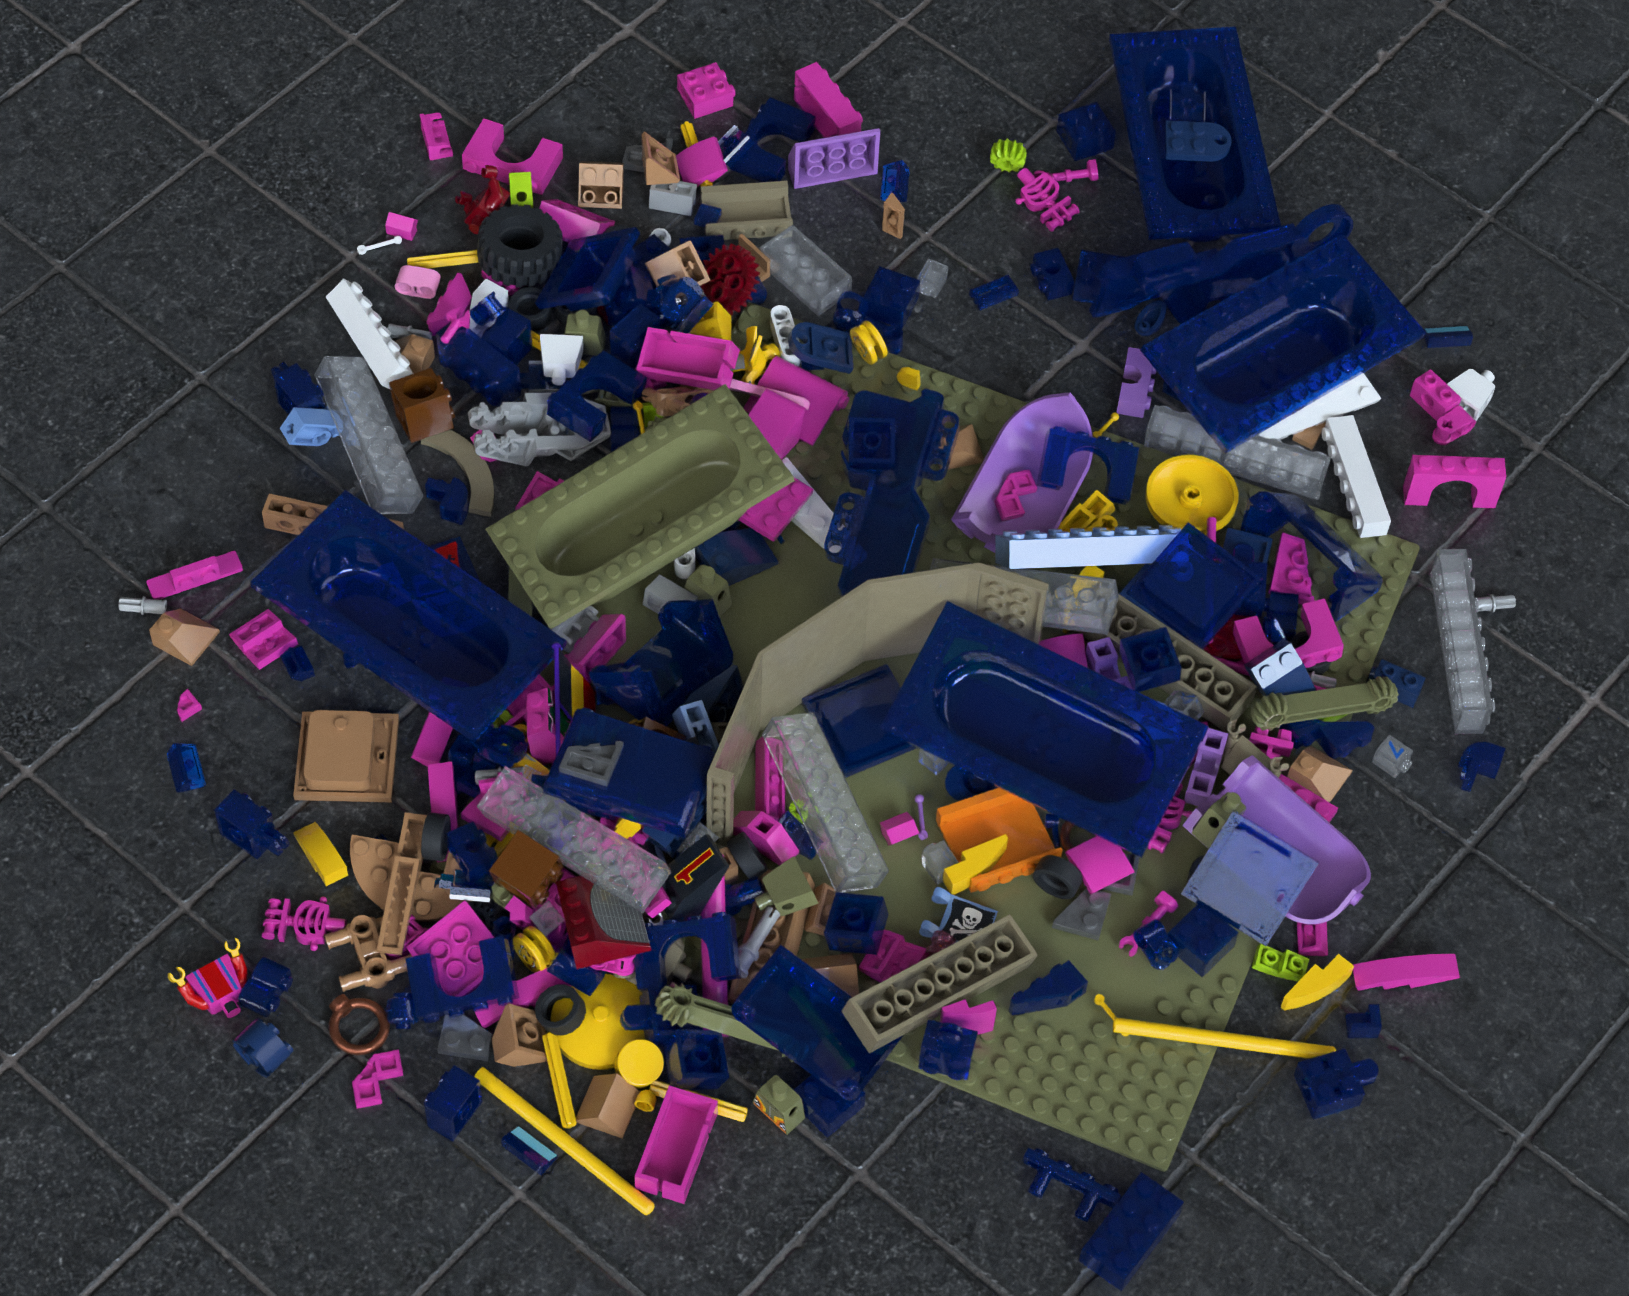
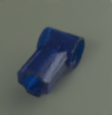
[865,317,903,355]
[725,876,765,917]

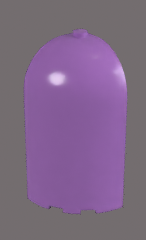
[951,392,1093,552]
[1183,755,1371,924]

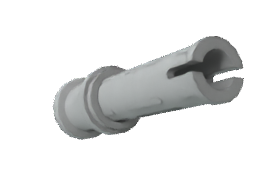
[727,907,780,978]

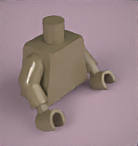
[1220,719,1289,790]
[614,912,693,988]

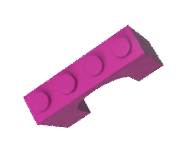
[462,118,563,195]
[1403,455,1506,508]
[1233,599,1344,680]

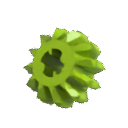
[990,138,1027,173]

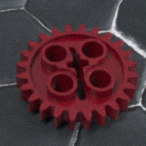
[697,244,760,315]

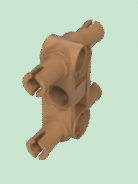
[642,385,714,416]
[324,915,416,992]

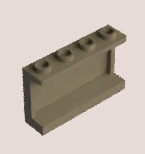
[701,181,793,241]

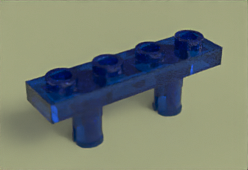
[1023,1148,1121,1222]

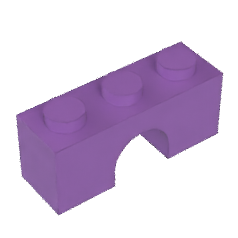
[1117,347,1158,418]
[1086,637,1136,716]
[1184,727,1228,806]

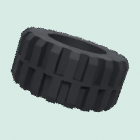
[477,204,563,288]

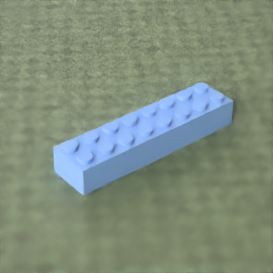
[995,525,1189,569]

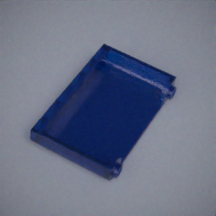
[543,708,715,838]
[731,945,904,1100]

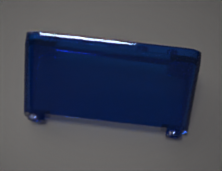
[1240,491,1383,622]
[588,599,733,727]

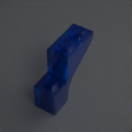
[1279,719,1375,759]

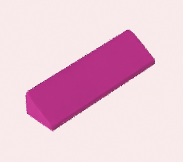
[411,677,470,767]
[755,734,785,826]
[1297,922,1328,956]

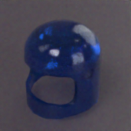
[833,291,869,333]

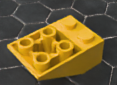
[679,301,731,369]

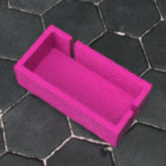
[794,62,863,138]
[636,327,740,390]
[635,1085,718,1204]

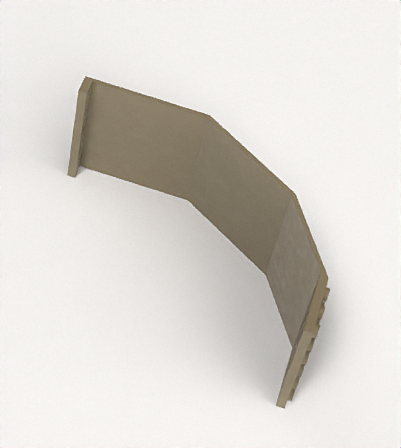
[707,563,1049,850]

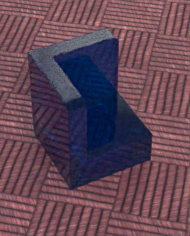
[1345,1004,1382,1038]

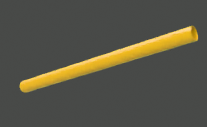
[1113,1017,1337,1062]
[474,1067,655,1215]

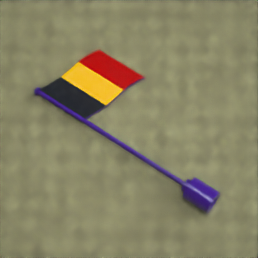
[547,642,595,856]

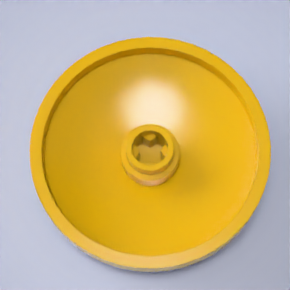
[1146,455,1239,536]
[551,974,652,1070]

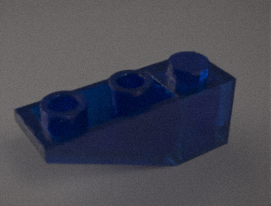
[1009,960,1088,1015]

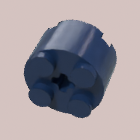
[232,1017,294,1078]

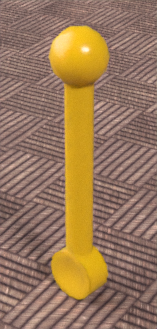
[633,401,645,434]
[1092,412,1119,440]
[1094,994,1129,1037]

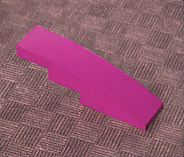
[428,762,461,863]
[1353,954,1460,991]
[471,961,578,1028]

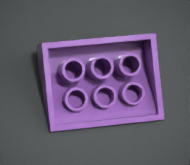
[788,128,880,189]

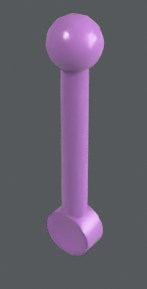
[915,794,928,840]

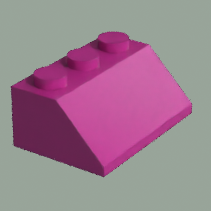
[539,199,615,251]
[565,614,626,684]

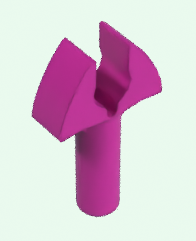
[440,306,470,344]

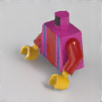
[168,937,248,1018]

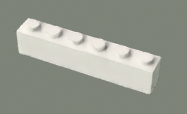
[326,279,414,389]
[1322,415,1391,538]

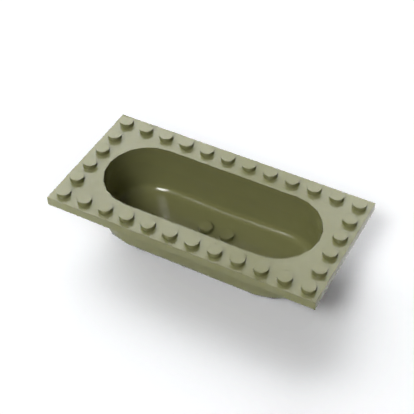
[485,384,795,630]

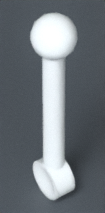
[357,236,402,255]

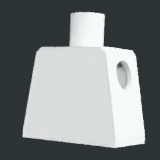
[540,334,584,386]
[1447,369,1495,421]

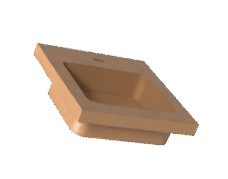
[293,710,399,802]

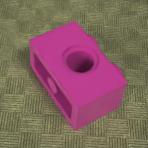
[1410,369,1462,421]

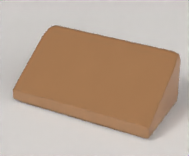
[882,193,905,239]
[804,883,844,937]

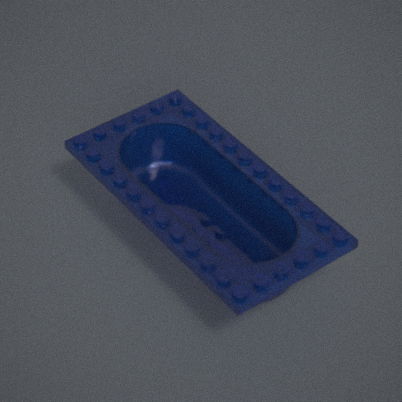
[1109,27,1281,243]
[1140,234,1426,454]
[250,490,567,743]
[880,601,1209,859]

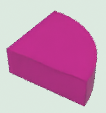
[177,689,202,722]

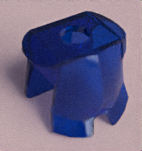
[646,274,702,326]

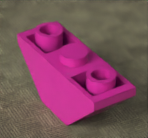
[427,273,472,336]
[733,811,799,866]

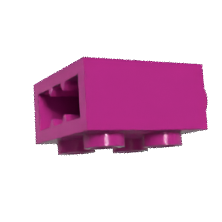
[677,62,736,119]

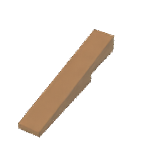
[377,812,427,956]

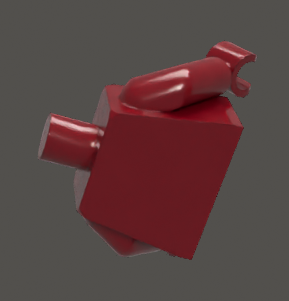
[455,165,510,234]

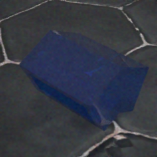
[280,646,315,682]

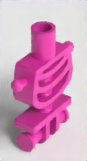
[1015,168,1080,232]
[1126,779,1192,854]
[262,896,347,951]

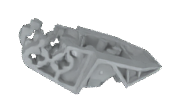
[468,393,611,466]

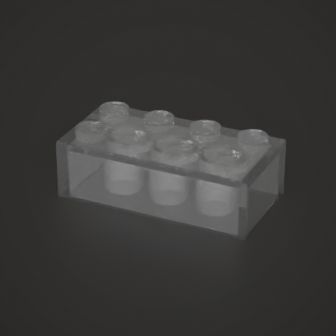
[760,225,852,317]

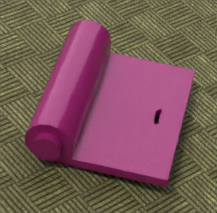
[743,356,849,446]

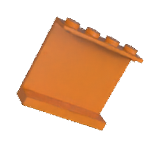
[936,778,1063,893]

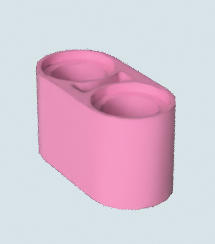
[395,265,441,299]

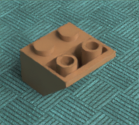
[578,161,624,209]
[645,240,710,303]

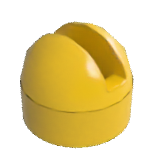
[634,1089,656,1112]

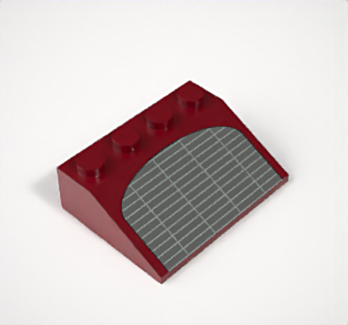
[556,876,651,969]

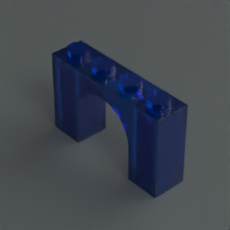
[729,97,816,182]
[546,350,647,442]
[1036,426,1139,505]
[634,912,741,993]
[405,936,519,1023]

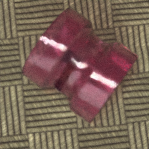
[924,930,956,958]

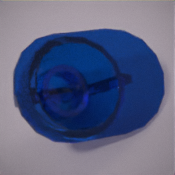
[945,758,1003,801]

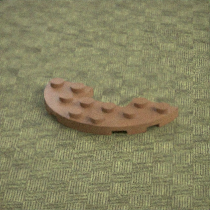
[350,835,496,922]

